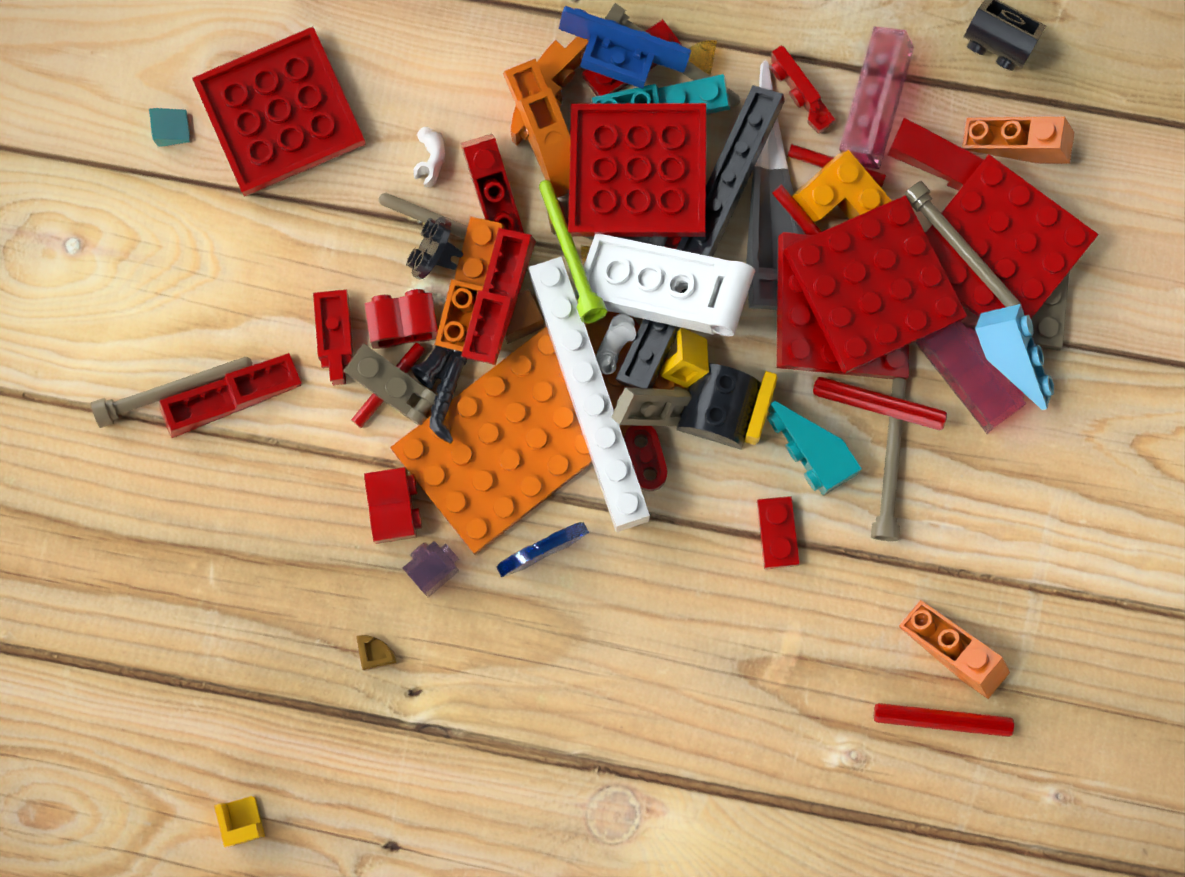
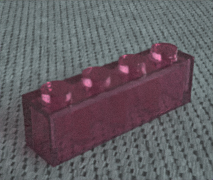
[839,26,914,170]
[915,321,1026,434]

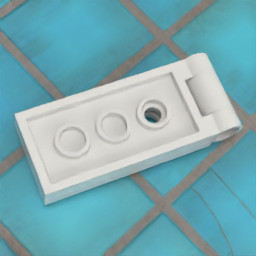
[574,234,755,336]

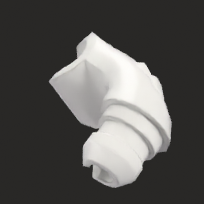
[414,127,445,188]
[596,314,636,374]

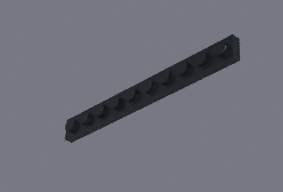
[616,85,785,389]

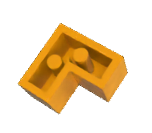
[792,149,892,222]

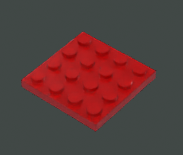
[192,26,366,197]
[568,103,706,237]
[925,154,1099,319]
[783,195,967,374]
[777,232,909,379]

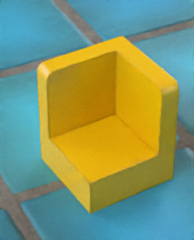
[660,328,709,388]
[214,796,265,847]

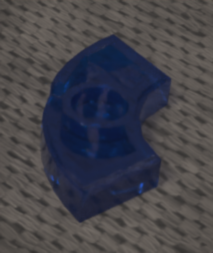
[496,522,589,577]

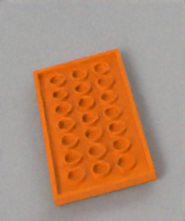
[390,302,687,555]

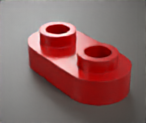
[624,425,668,491]

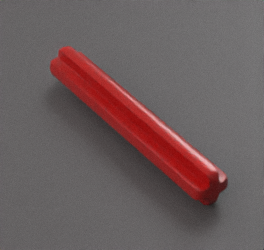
[813,377,947,431]
[873,703,1014,737]

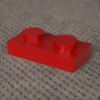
[756,496,800,569]

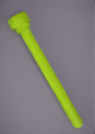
[539,180,607,323]

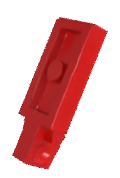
[770,46,835,134]
[313,289,353,386]

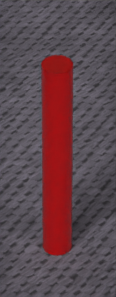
[787,144,886,187]
[772,184,822,235]
[351,342,426,428]

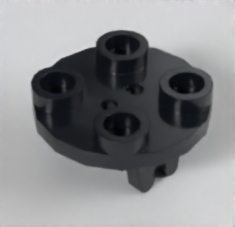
[406,216,463,280]

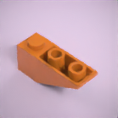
[962,116,1075,164]
[899,600,1010,699]

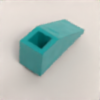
[767,401,862,496]

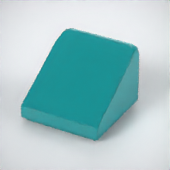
[149,108,191,147]

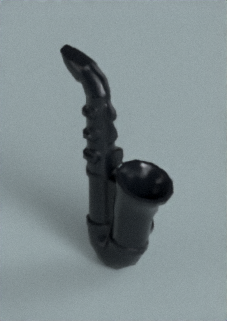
[411,346,467,444]

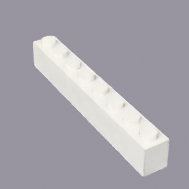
[529,257,650,532]

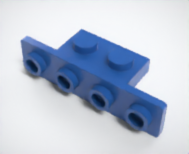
[559,6,691,89]

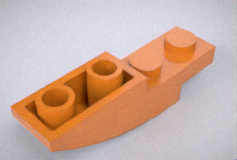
[510,36,589,146]
[503,59,570,198]
[435,216,505,352]

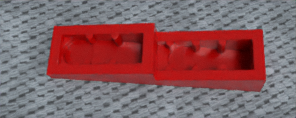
[887,117,984,191]
[461,228,536,365]
[159,353,302,439]

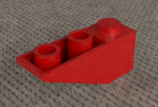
[460,133,524,233]

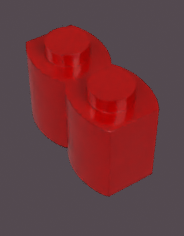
[364,289,438,349]
[364,467,422,544]

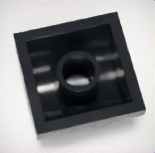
[964,0,1046,71]
[676,363,761,450]

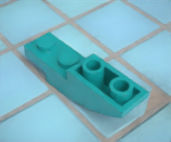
[592,74,731,115]

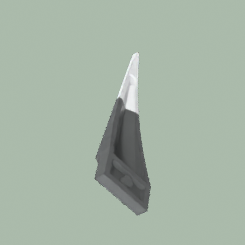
[746,59,804,310]

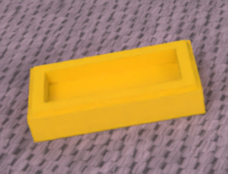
[744,371,778,445]

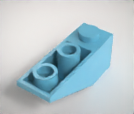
[975,304,1054,410]

